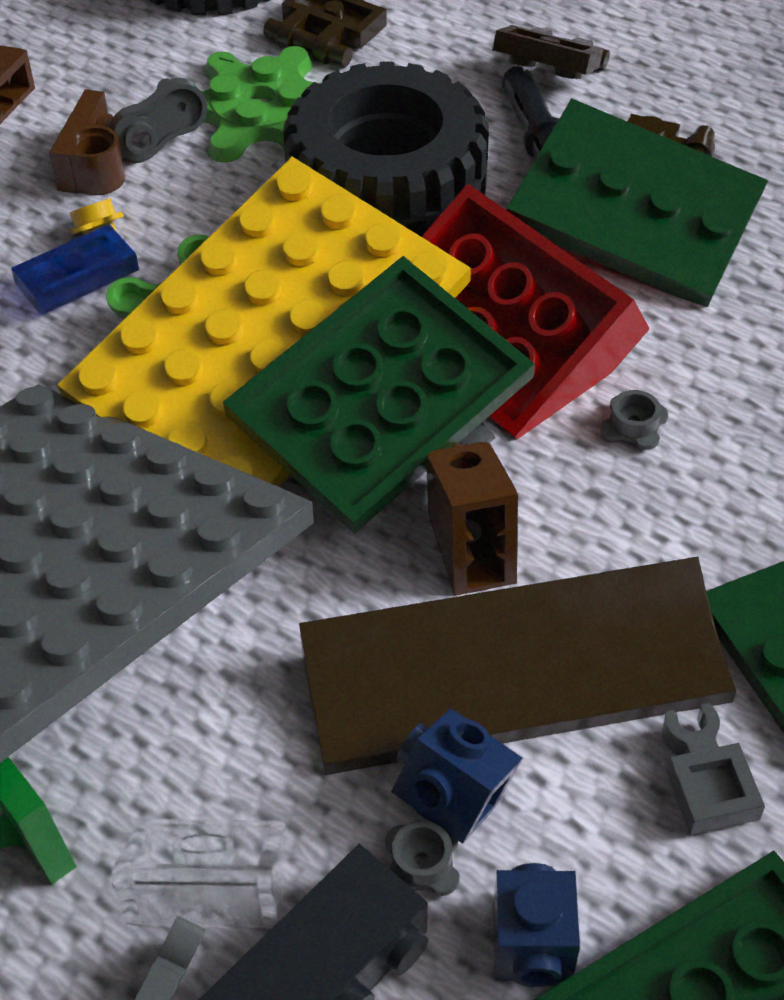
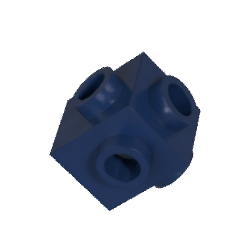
[391,708,523,844]

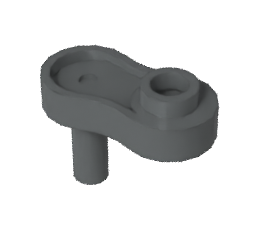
[110,78,207,161]

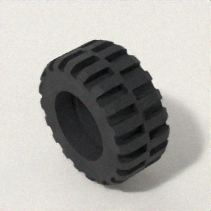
[283,61,489,237]

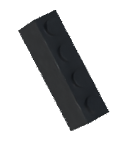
[199,843,429,1000]

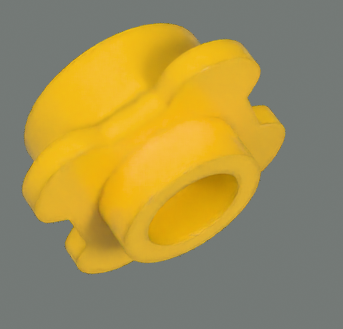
[69,198,124,241]

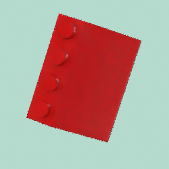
[422,184,650,440]

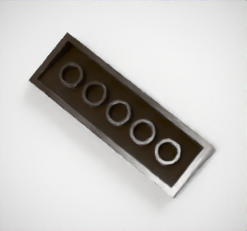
[299,556,736,775]

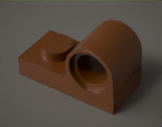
[49,89,125,195]

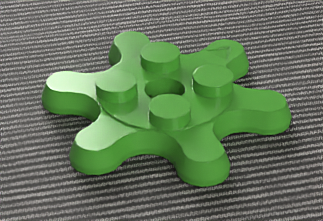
[202,46,321,163]

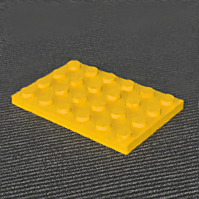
[57,157,471,487]

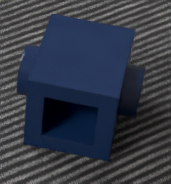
[493,863,580,987]

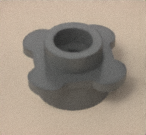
[600,390,668,450]
[385,821,460,896]

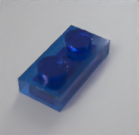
[11,224,139,316]

